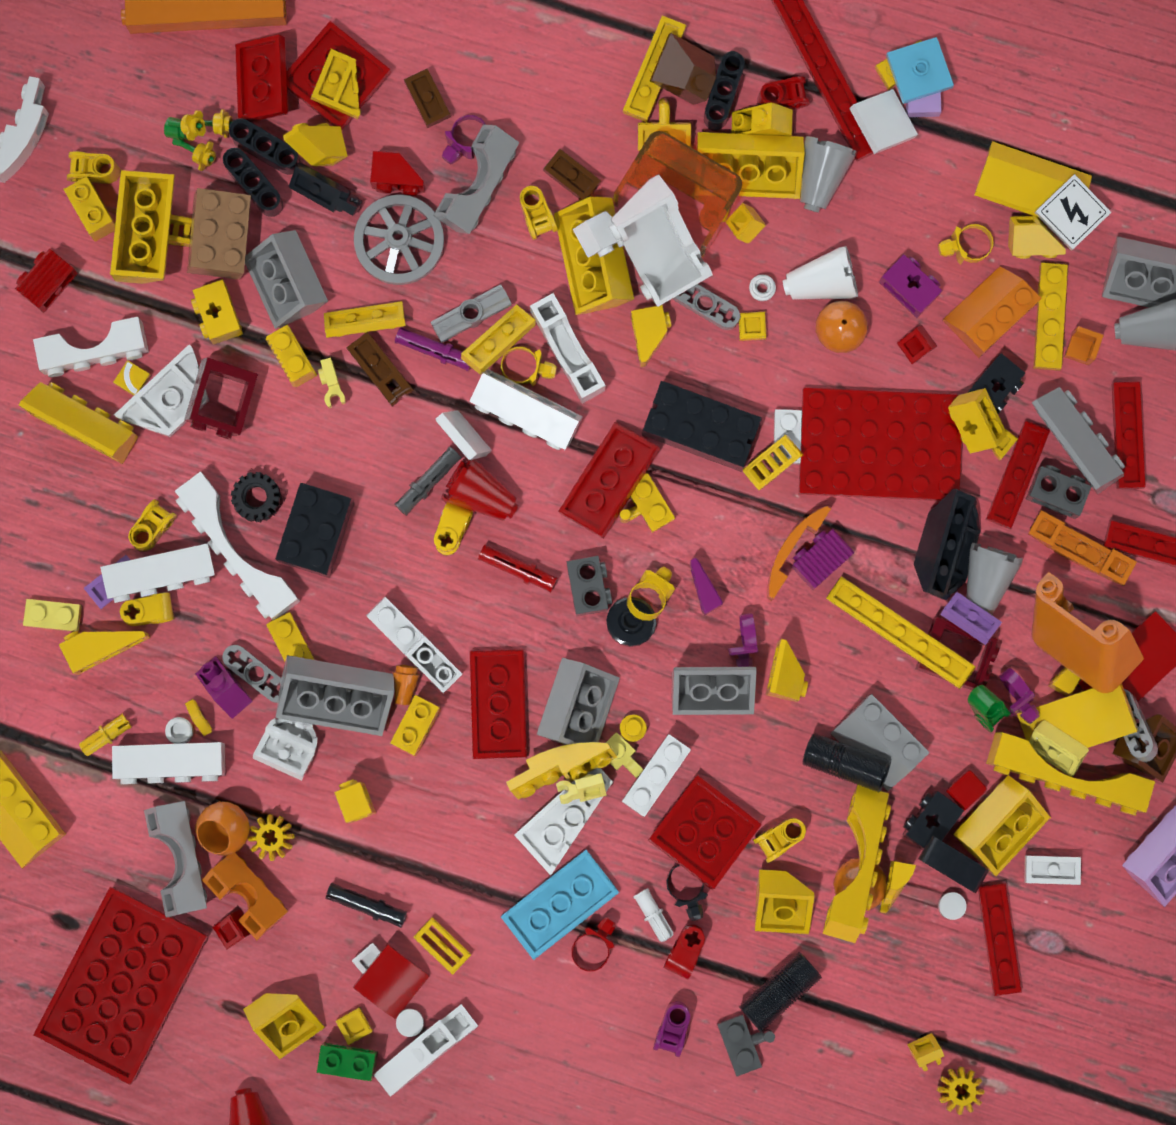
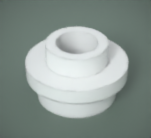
[749,274,776,301]

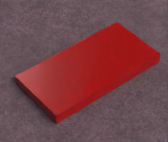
[558,422,660,539]
[1077,611,1176,702]
[470,649,527,759]

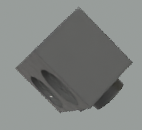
[1026,465,1092,519]
[566,556,612,617]

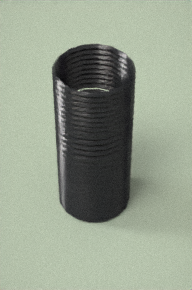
[802,733,891,793]
[739,952,822,1032]

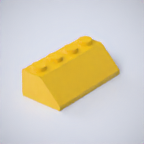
[695,132,805,199]
[110,170,175,284]
[554,197,634,315]
[19,382,138,464]
[0,750,66,868]

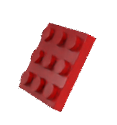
[286,21,391,130]
[648,775,762,890]

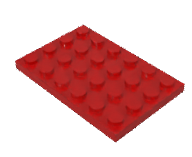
[798,388,961,501]
[33,886,208,1085]

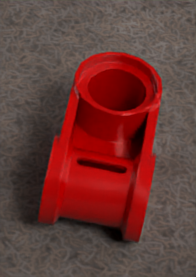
[757,76,810,110]
[663,924,705,980]

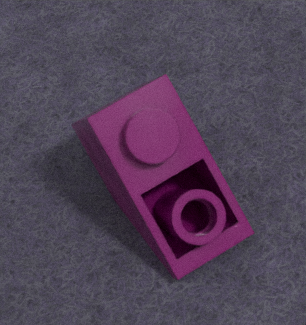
[195,656,253,719]

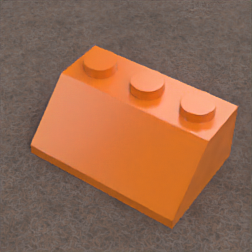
[942,266,1042,358]

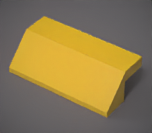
[974,141,1092,218]

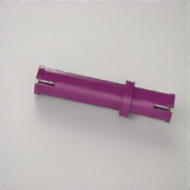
[395,327,471,372]

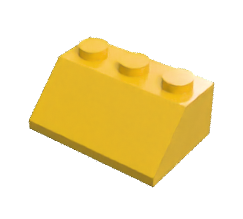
[953,775,1051,876]

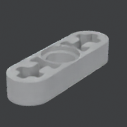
[672,284,740,330]
[223,645,281,703]
[1123,689,1158,762]

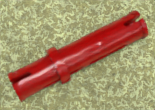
[478,544,558,593]

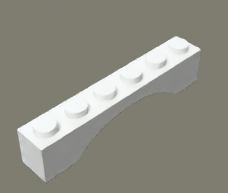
[175,471,300,620]

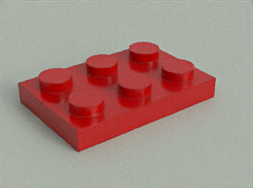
[235,34,288,122]

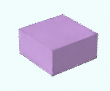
[906,92,941,117]

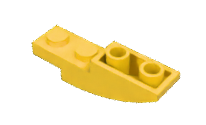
[506,742,617,800]

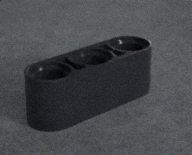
[704,51,745,131]
[229,118,300,175]
[223,148,283,217]
[918,836,990,894]

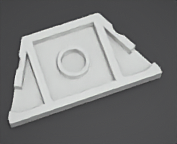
[114,345,209,437]

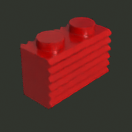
[15,248,78,313]

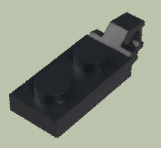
[288,162,362,216]

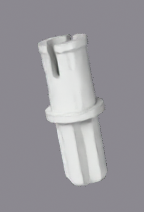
[633,888,673,942]

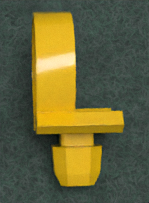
[938,224,993,265]
[501,347,557,387]
[627,567,675,621]

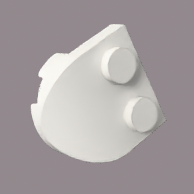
[253,718,317,781]

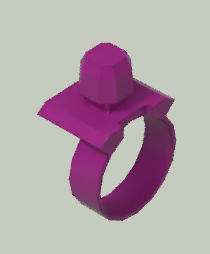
[442,115,486,165]
[728,613,758,667]
[999,668,1039,724]

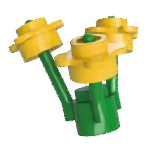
[164,109,233,171]

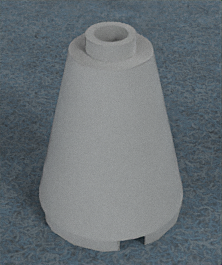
[800,136,857,213]
[1114,299,1176,351]
[966,543,1023,615]

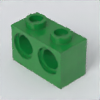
[316,1042,378,1081]

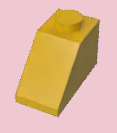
[630,305,671,367]

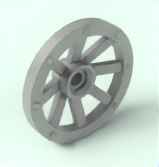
[354,195,444,285]

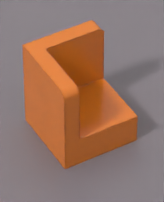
[1064,326,1104,366]

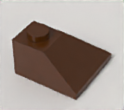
[650,33,716,105]
[1112,714,1176,783]

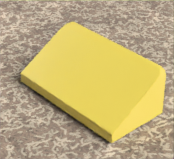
[1029,720,1089,777]

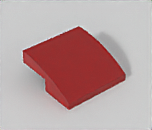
[353,943,430,1019]

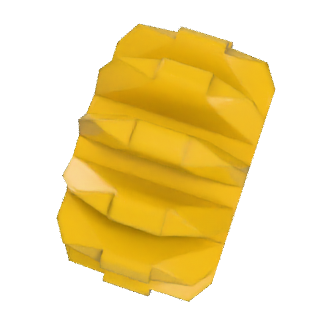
[248,814,295,861]
[937,1066,984,1115]

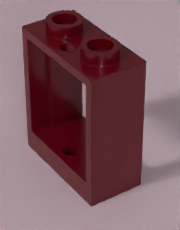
[184,357,258,439]
[915,617,999,690]

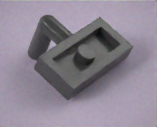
[717,1014,775,1076]

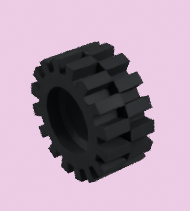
[231,472,282,523]

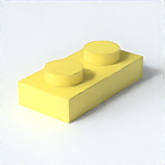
[23,599,82,632]

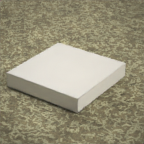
[849,89,918,154]
[436,410,492,460]

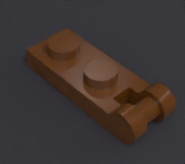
[346,332,413,407]

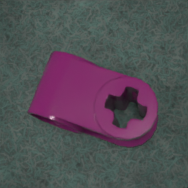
[653,1001,690,1057]

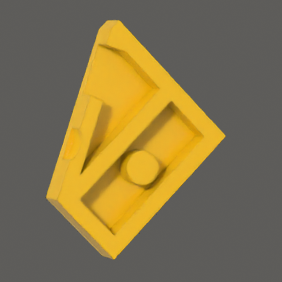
[311,49,360,119]

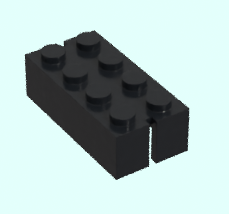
[642,381,762,472]

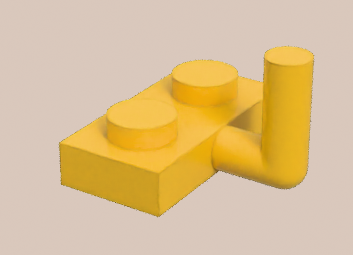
[638,98,691,151]
[620,473,675,533]

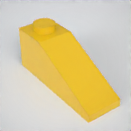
[58,631,150,675]

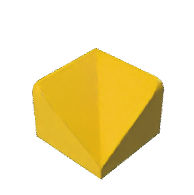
[725,203,766,243]

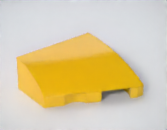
[879,861,916,913]

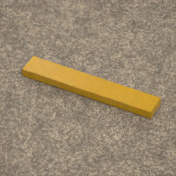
[826,577,976,689]

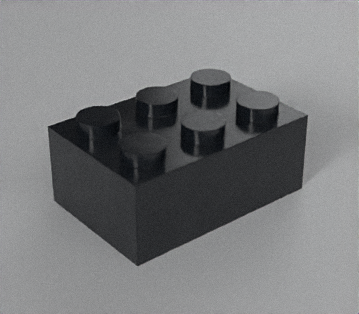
[275,482,354,578]

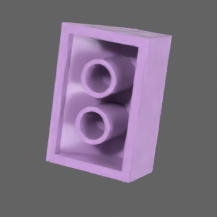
[1122,805,1176,907]

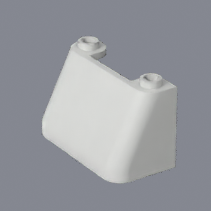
[609,174,713,307]

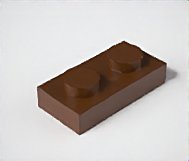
[404,68,451,128]
[543,149,601,201]

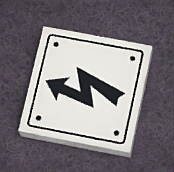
[1034,174,1111,251]

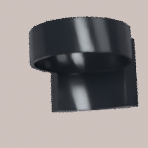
[666,865,708,921]

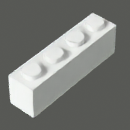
[470,369,583,450]
[100,543,215,603]
[112,742,225,784]

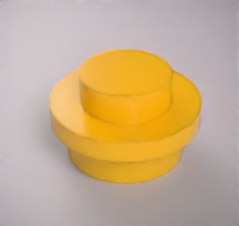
[620,715,647,742]

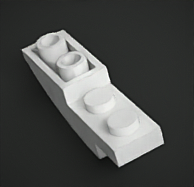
[0,76,49,183]
[366,597,462,693]
[374,1004,478,1097]

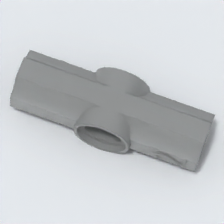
[431,284,512,343]

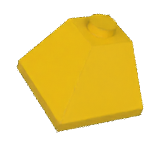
[766,639,808,702]
[755,869,814,934]
[243,993,325,1059]

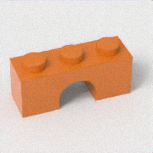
[202,852,288,940]

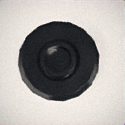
[606,597,656,647]

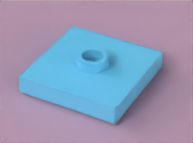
[886,37,954,104]

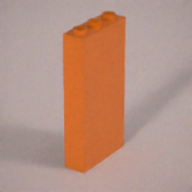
[121,0,287,34]

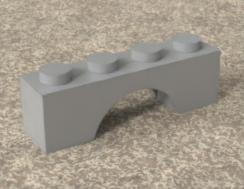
[433,125,519,234]
[144,801,207,917]

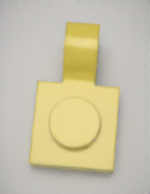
[318,358,346,408]
[606,732,644,778]
[556,773,607,804]

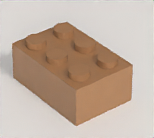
[187,188,251,280]

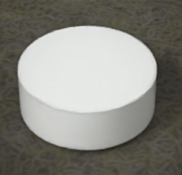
[165,717,194,744]
[938,892,966,920]
[396,1009,424,1037]

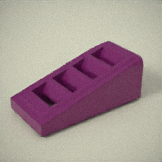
[690,558,723,616]

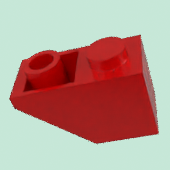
[370,151,425,196]

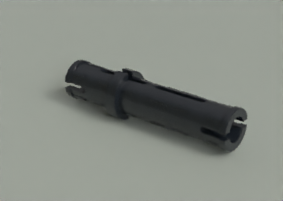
[325,883,408,928]

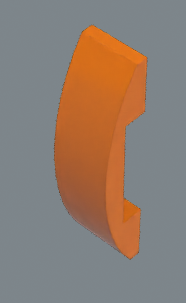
[767,506,831,601]
[1028,510,1137,586]

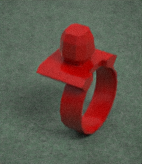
[572,917,615,972]

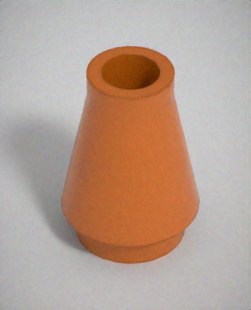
[393,665,420,705]

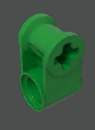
[967,685,1011,733]

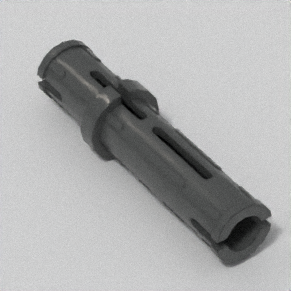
[394,446,461,516]

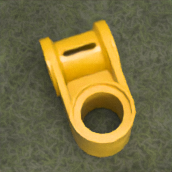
[66,151,120,184]
[520,186,558,240]
[128,499,177,552]
[434,503,473,556]
[120,593,174,626]
[753,818,806,863]

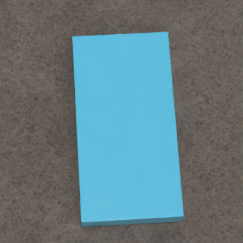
[501,850,620,960]

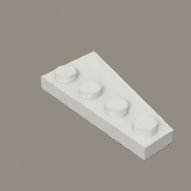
[515,768,613,875]

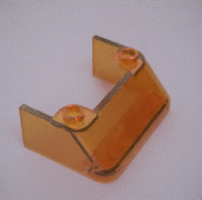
[613,131,742,258]

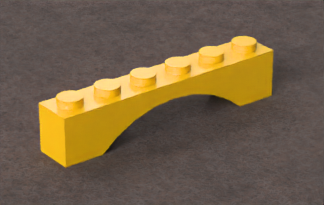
[986,732,1155,816]
[823,785,891,943]

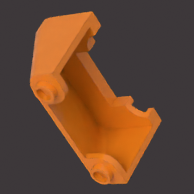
[1031,572,1144,693]

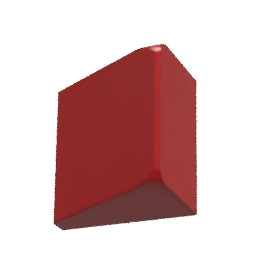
[897,326,937,364]
[946,770,987,811]
[212,909,250,950]

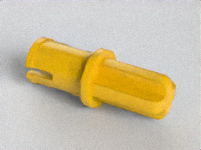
[79,713,132,756]

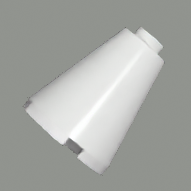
[783,246,858,300]

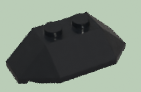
[914,489,981,600]

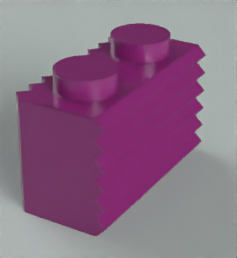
[791,529,855,590]

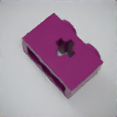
[879,254,942,318]

